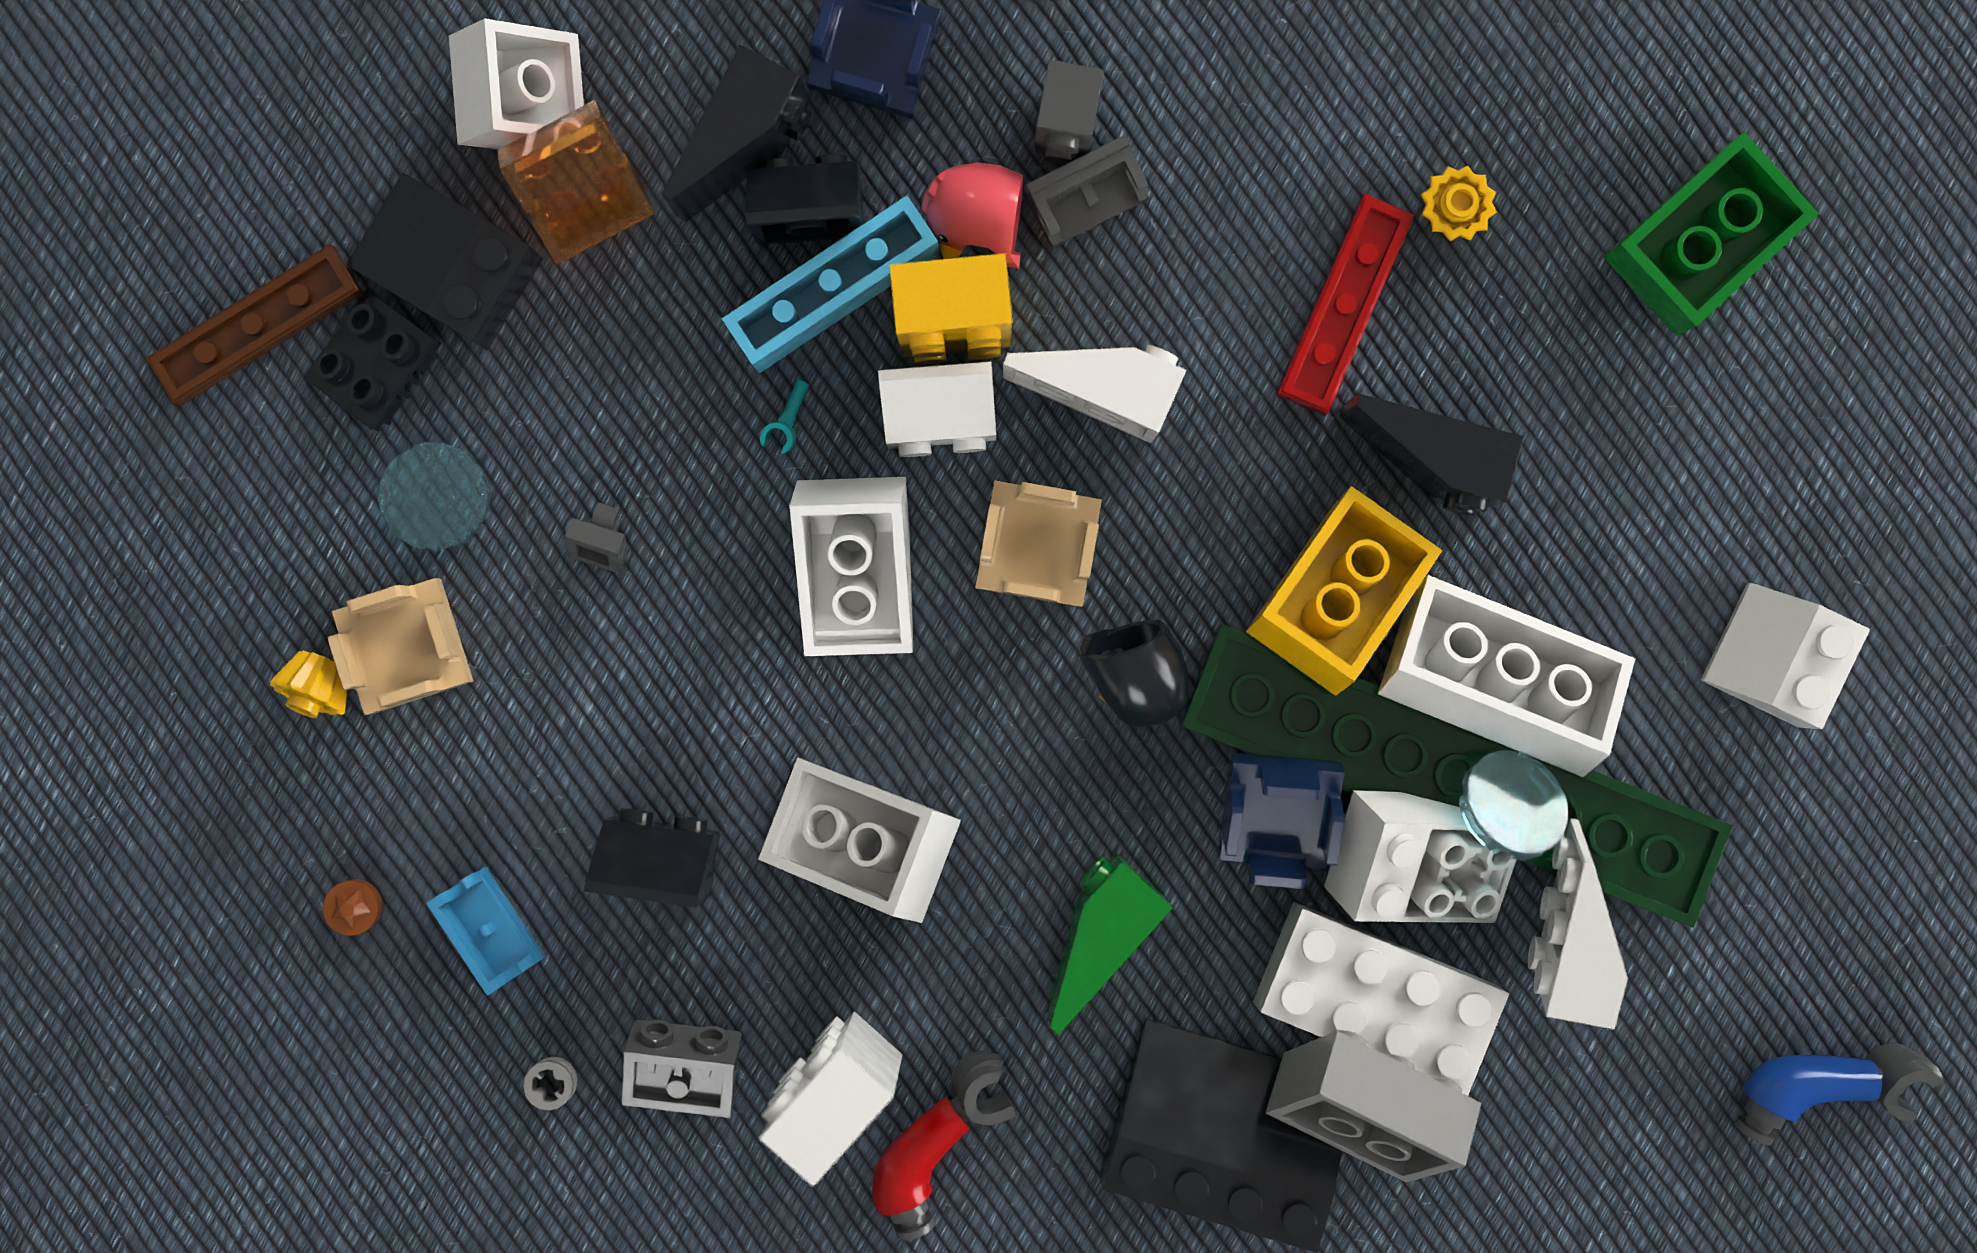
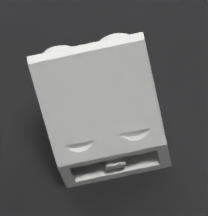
[1324,790,1527,923]
[1528,818,1628,1029]

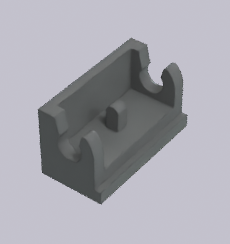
[1025,135,1149,249]

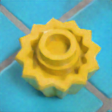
[1421,165,1497,241]
[270,650,347,718]

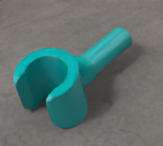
[760,380,809,454]

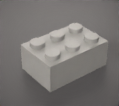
[1266,1030,1481,1182]

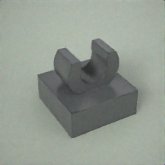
[565,503,627,574]

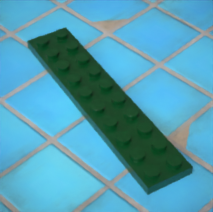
[1180,624,1733,928]

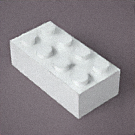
[1378,575,1635,777]
[1253,902,1509,1096]
[759,1011,903,1186]

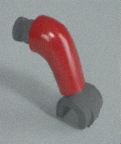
[872,1051,1016,1241]

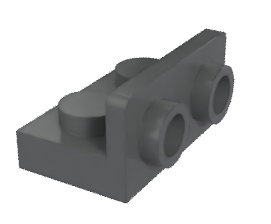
[622,1020,742,1118]

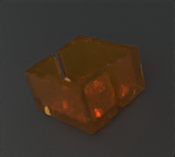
[497,99,655,265]

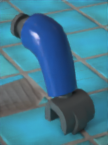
[1734,1043,1944,1145]

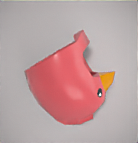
[921,162,1023,269]

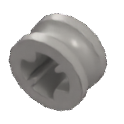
[523,1056,578,1111]

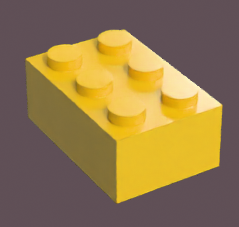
[890,254,1012,365]
[1246,486,1443,696]

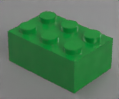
[1602,132,1819,336]

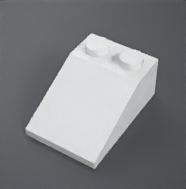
[1003,345,1186,443]
[790,477,913,656]
[758,757,961,923]

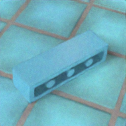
[722,195,940,374]

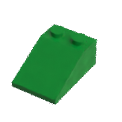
[1047,853,1173,1035]

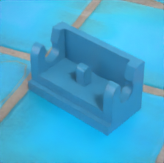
[426,867,546,996]

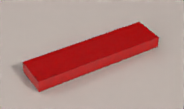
[1276,193,1414,416]

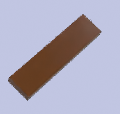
[145,244,364,406]

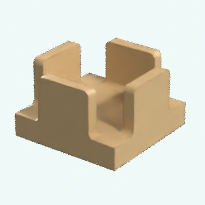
[975,481,1102,607]
[328,578,474,715]

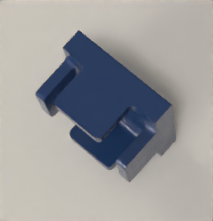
[806,0,942,119]
[1219,753,1345,889]

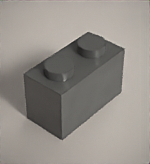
[1034,59,1105,165]

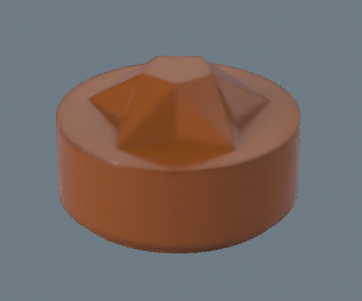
[323,879,383,936]

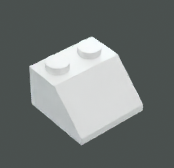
[449,18,587,150]
[878,362,996,457]
[1701,583,1870,729]

